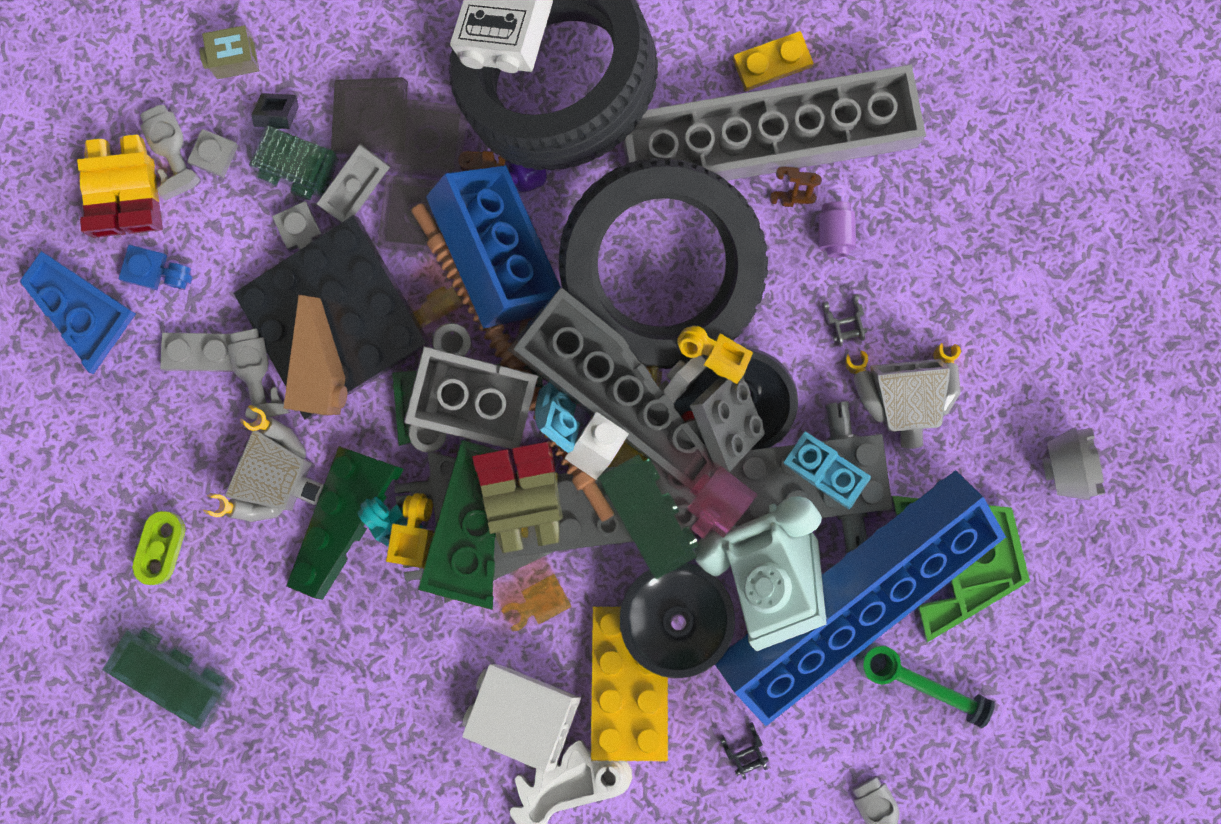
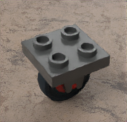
[674,376,765,473]

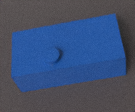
[426,166,561,329]

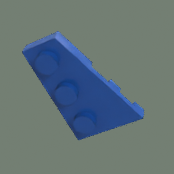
[20,251,136,374]

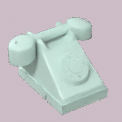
[694,496,827,651]

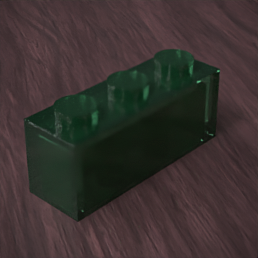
[598,454,699,580]
[102,627,233,729]

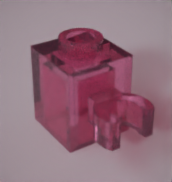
[687,466,757,539]

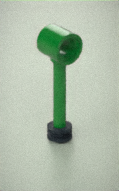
[856,643,995,728]

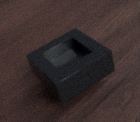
[251,93,299,129]

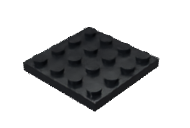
[233,215,431,420]

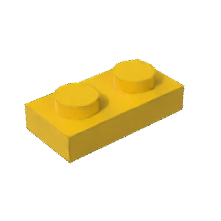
[733,31,814,92]

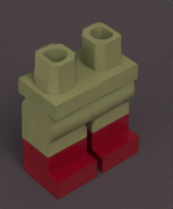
[472,442,563,553]

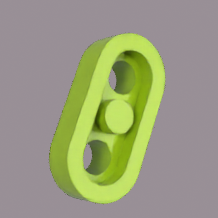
[132,511,186,585]

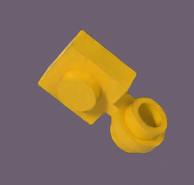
[678,326,753,384]
[386,493,433,568]

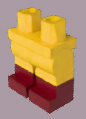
[77,135,163,238]

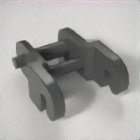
[822,294,867,347]

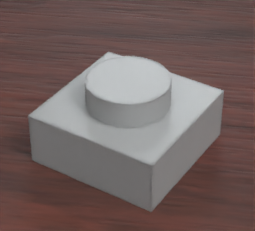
[187,129,238,178]

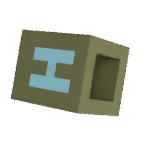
[199,25,260,80]

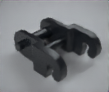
[719,722,769,780]

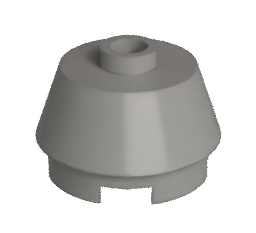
[1042,427,1105,500]

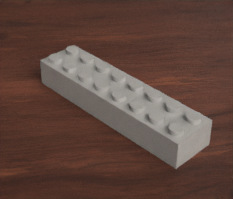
[622,64,926,181]

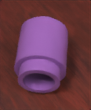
[818,201,856,258]

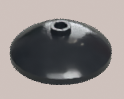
[686,347,798,450]
[620,562,735,679]

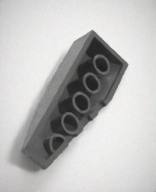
[508,288,714,492]

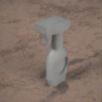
[140,105,200,201]
[228,329,290,419]
[852,776,900,824]

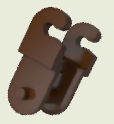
[458,151,508,171]
[769,166,822,207]

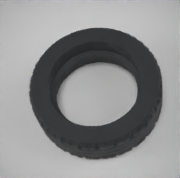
[449,0,658,170]
[558,158,768,369]

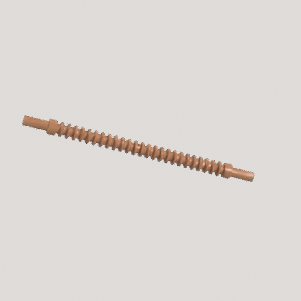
[411,204,615,522]

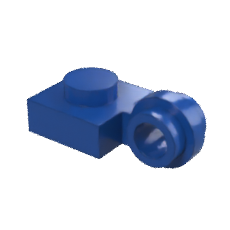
[118,244,193,290]

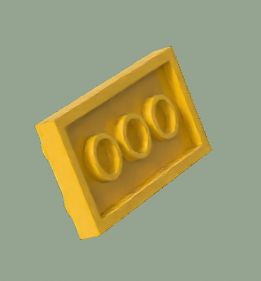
[591,606,668,762]

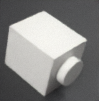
[564,412,629,480]

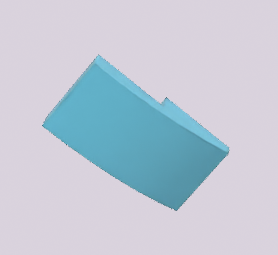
[535,382,580,453]
[783,431,871,510]

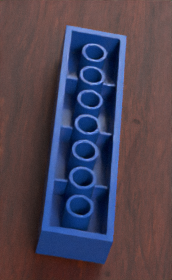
[715,470,1006,726]

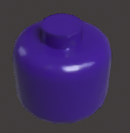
[508,162,547,193]

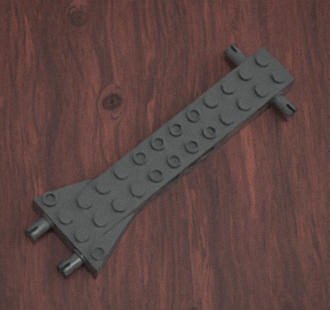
[395,401,893,603]

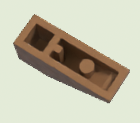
[283,295,347,415]

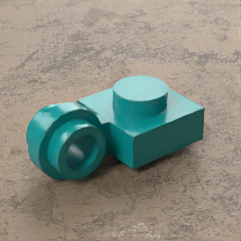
[357,497,423,547]

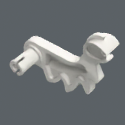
[510,740,633,824]

